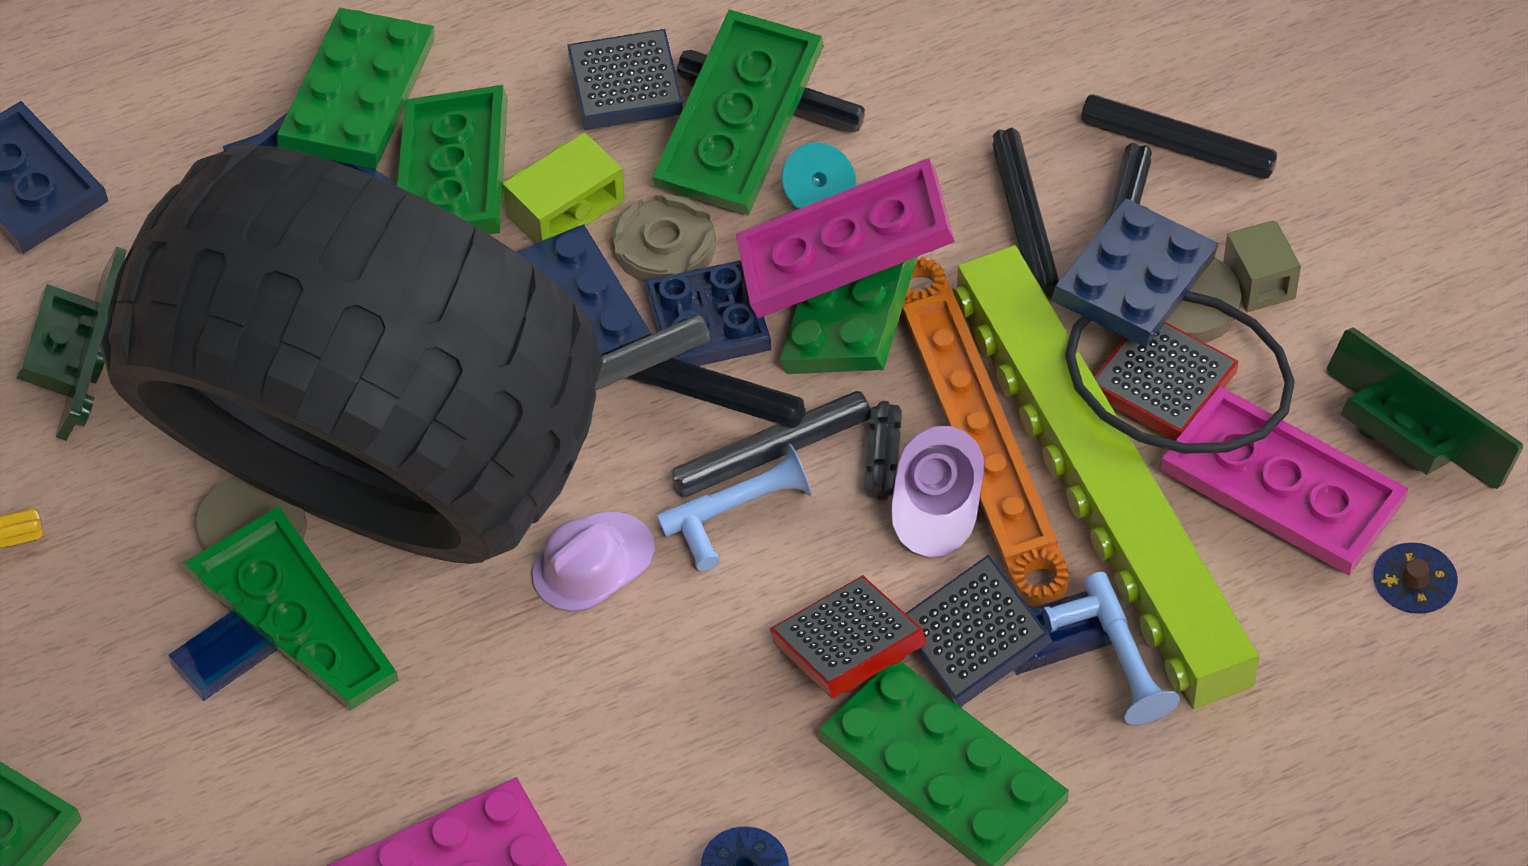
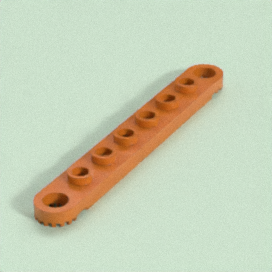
[901,256,1069,607]

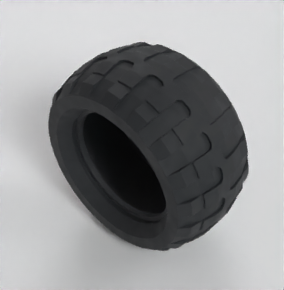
[100,145,603,564]

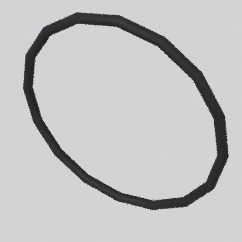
[1065,291,1295,454]

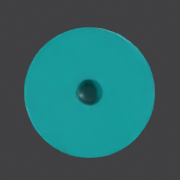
[782,142,856,209]

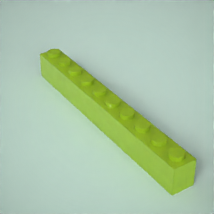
[953,245,1259,709]

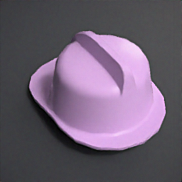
[891,426,984,557]
[532,512,655,612]

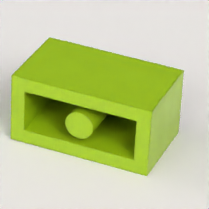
[503,132,625,244]

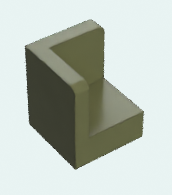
[1223,220,1301,312]

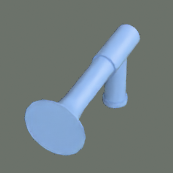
[657,443,811,571]
[1043,572,1180,725]

